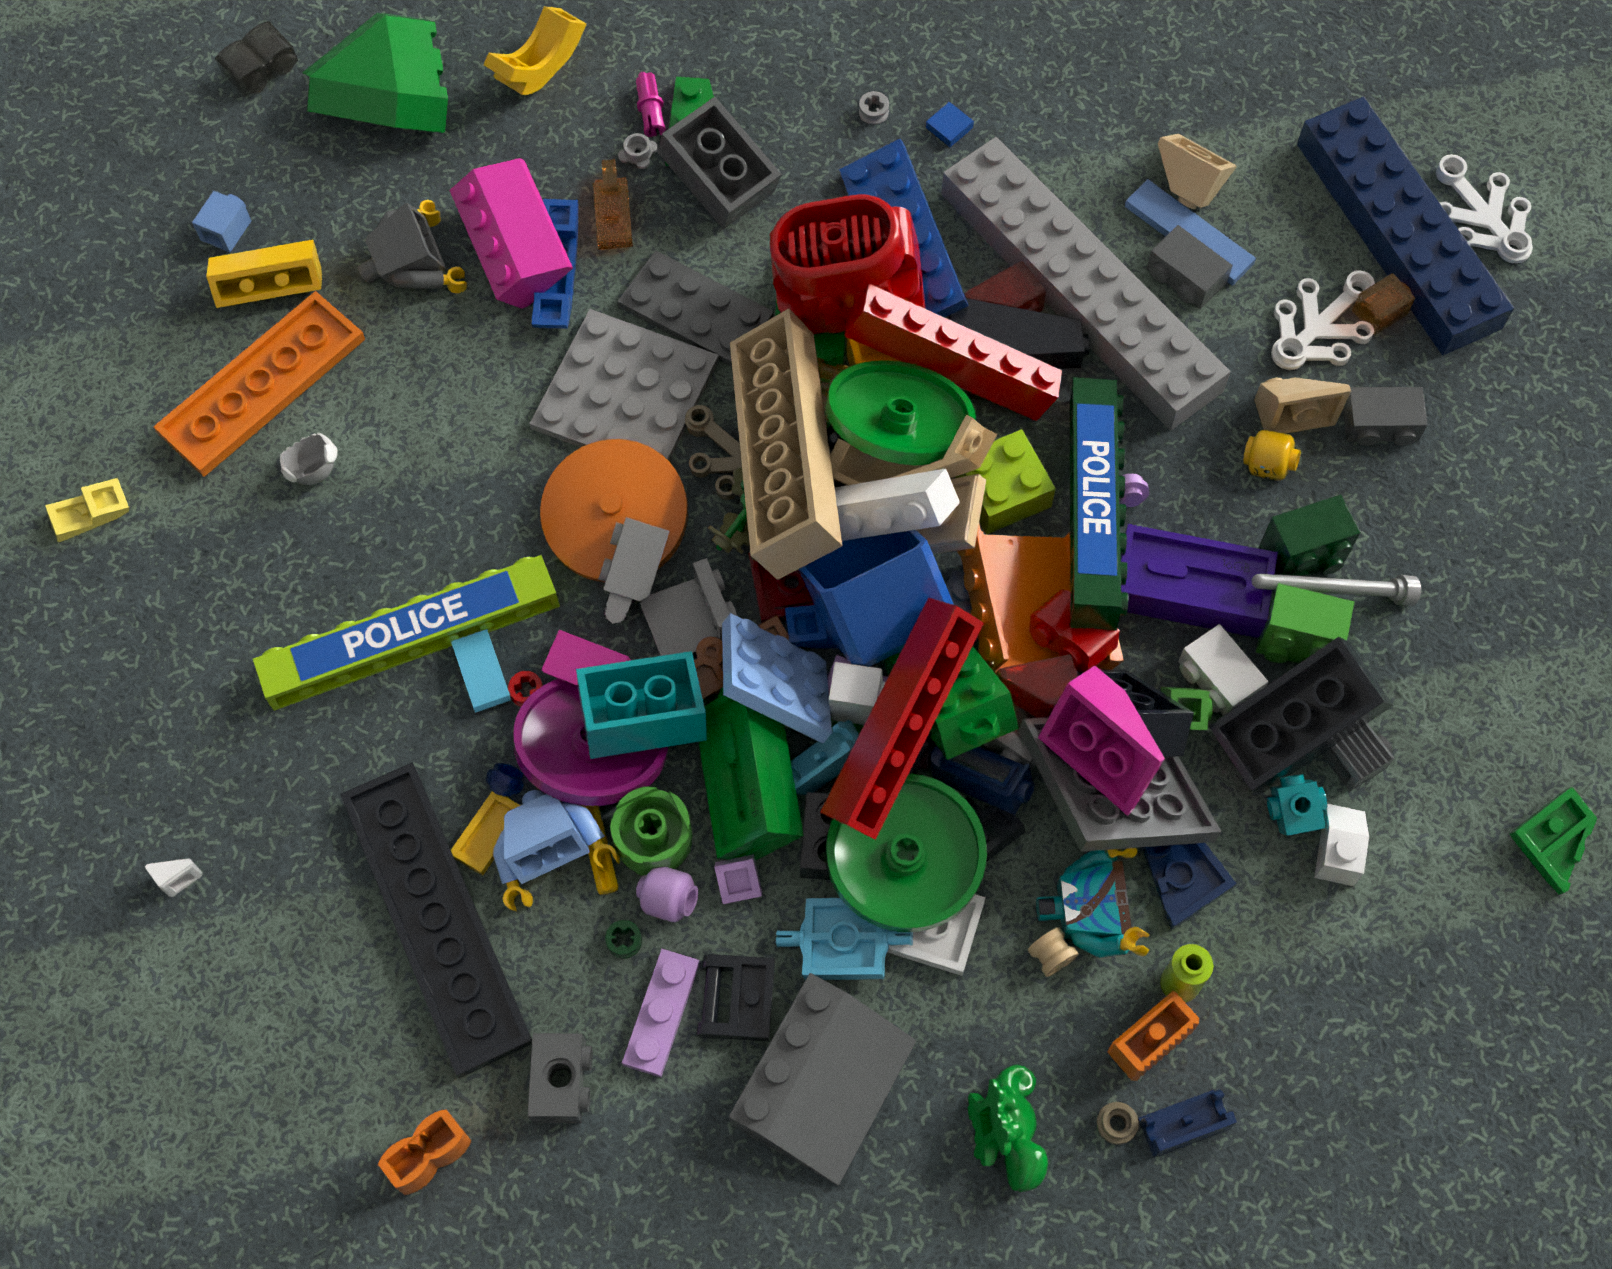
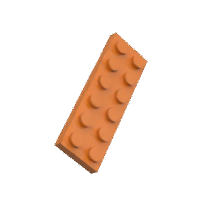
[153,291,365,477]

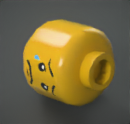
[1243,430,1301,481]

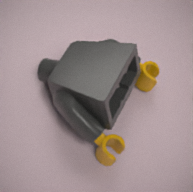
[358,200,467,293]

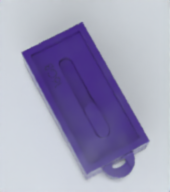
[1121,524,1278,638]

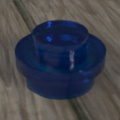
[485,763,524,797]

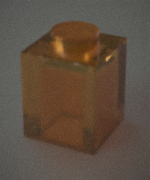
[1352,273,1415,336]

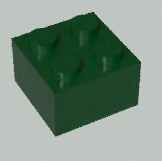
[1258,494,1361,577]

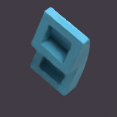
[451,629,512,713]

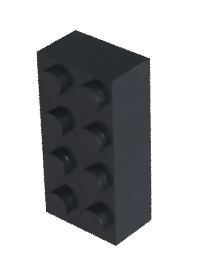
[1209,637,1394,793]

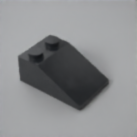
[1062,670,1194,760]

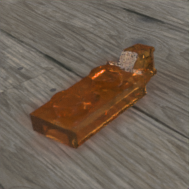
[593,159,633,250]

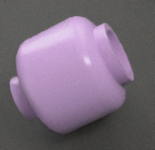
[636,867,698,923]

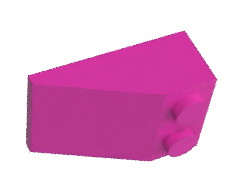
[1038,666,1165,815]

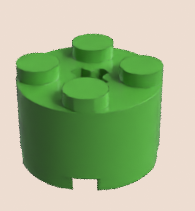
[610,786,693,876]

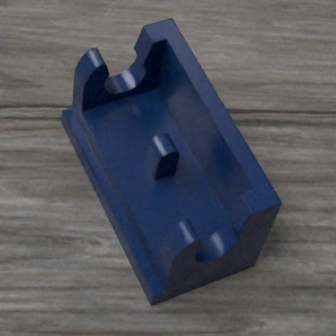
[1138,1089,1237,1158]

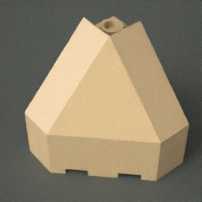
[830,415,998,486]

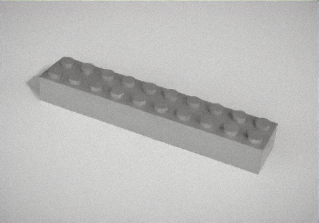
[941,137,1231,431]

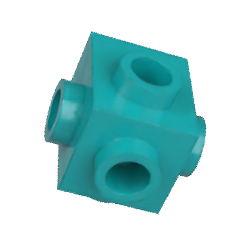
[1267,774,1328,836]

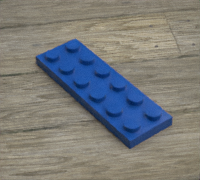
[839,139,969,318]

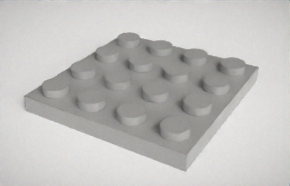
[529,309,719,462]

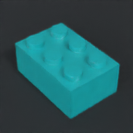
[576,651,707,759]

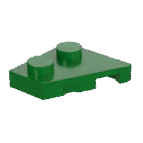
[1509,787,1597,895]

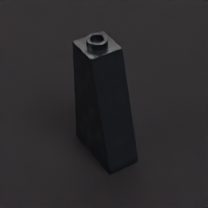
[948,298,1090,369]

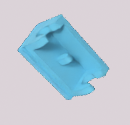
[791,720,859,795]

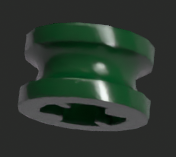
[605,920,642,959]

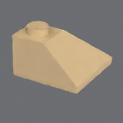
[1158,134,1237,209]
[1254,378,1351,434]

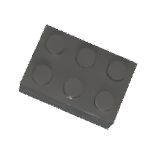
[657,97,782,230]

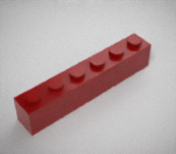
[844,284,1062,421]
[820,598,984,840]

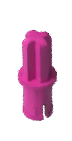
[636,72,666,137]

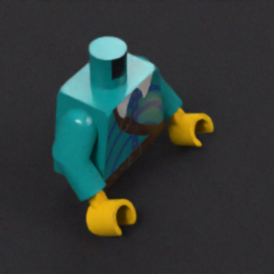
[1036,848,1149,958]

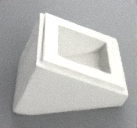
[145,859,203,897]

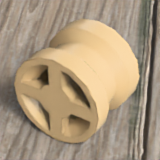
[1028,927,1079,977]

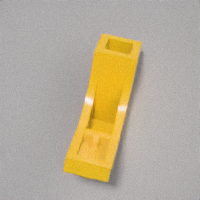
[484,6,586,95]

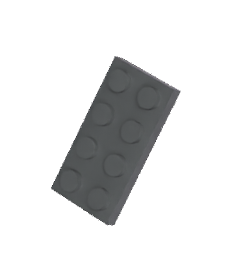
[618,250,774,367]

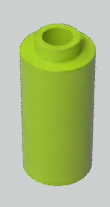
[1160,944,1214,1003]

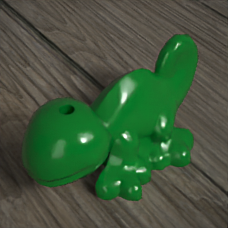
[968,1064,1048,1192]

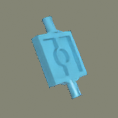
[776,898,913,980]

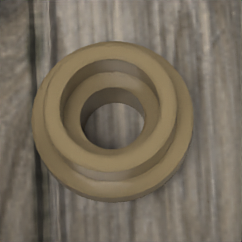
[1096,1102,1139,1145]

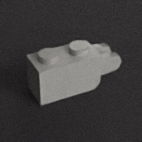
[599,517,670,624]

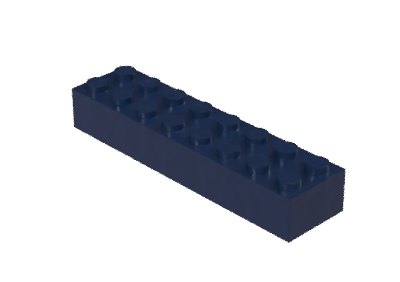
[1297,96,1514,356]

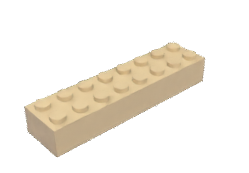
[730,309,842,580]

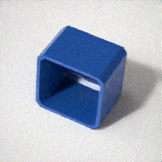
[799,530,954,667]

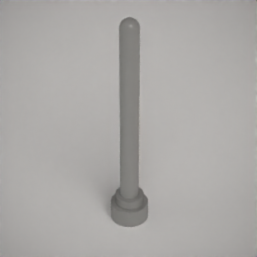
[1252,574,1421,606]

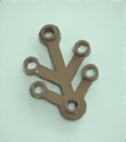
[685,405,742,500]

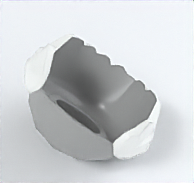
[280,433,337,486]

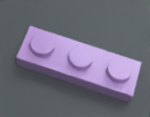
[622,949,700,1078]

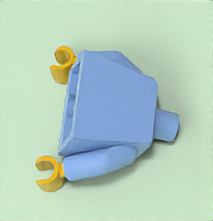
[493,790,620,912]

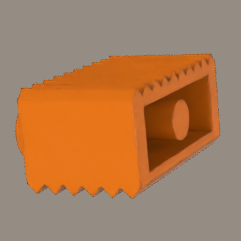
[1107,991,1199,1081]

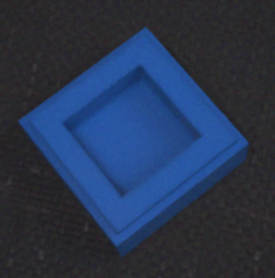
[926,102,974,147]

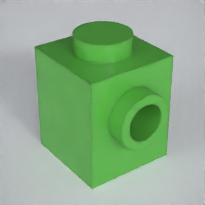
[1161,687,1213,730]

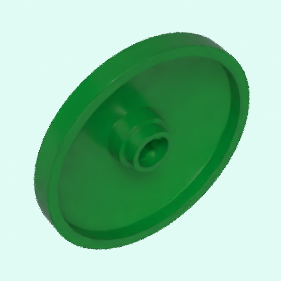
[826,360,976,465]
[826,773,987,932]

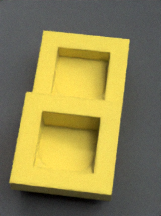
[45,478,129,543]

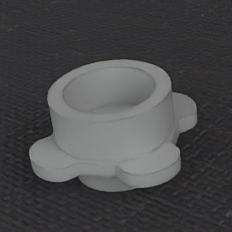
[618,133,658,169]

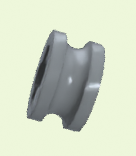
[859,91,889,125]

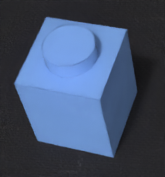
[192,191,251,252]

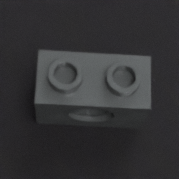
[527,1033,593,1123]

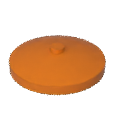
[540,439,688,583]

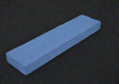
[1125,179,1256,286]

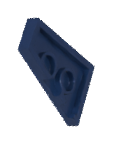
[1142,843,1237,931]

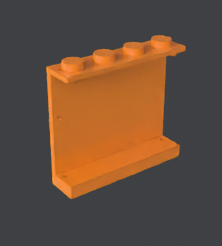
[957,524,1124,676]

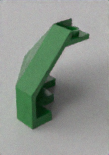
[302,13,448,133]

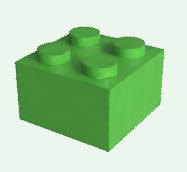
[1256,583,1354,663]

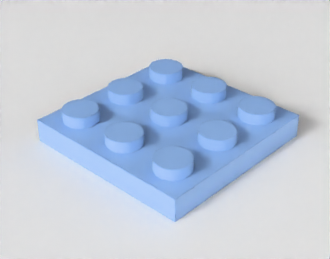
[722,613,832,743]

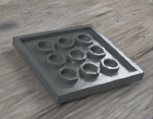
[1018,718,1221,852]

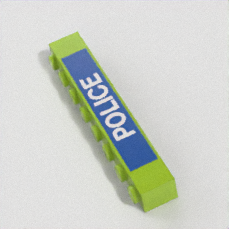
[253,555,560,711]

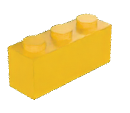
[206,240,322,308]

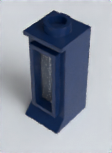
[930,745,1035,815]

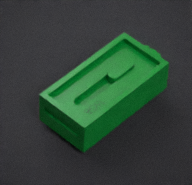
[884,646,1019,760]
[699,688,804,861]

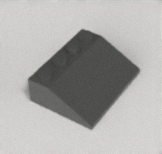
[729,973,917,1186]

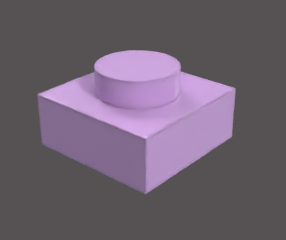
[714,854,762,904]

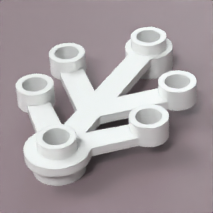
[1436,154,1533,263]
[1271,270,1375,370]

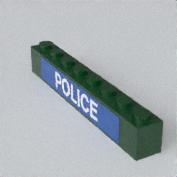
[1069,377,1128,631]

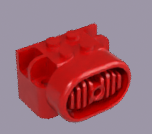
[769,194,926,334]

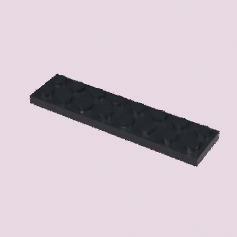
[340,762,532,1078]

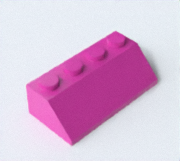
[449,158,573,309]

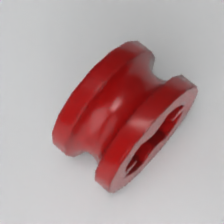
[508,671,543,707]

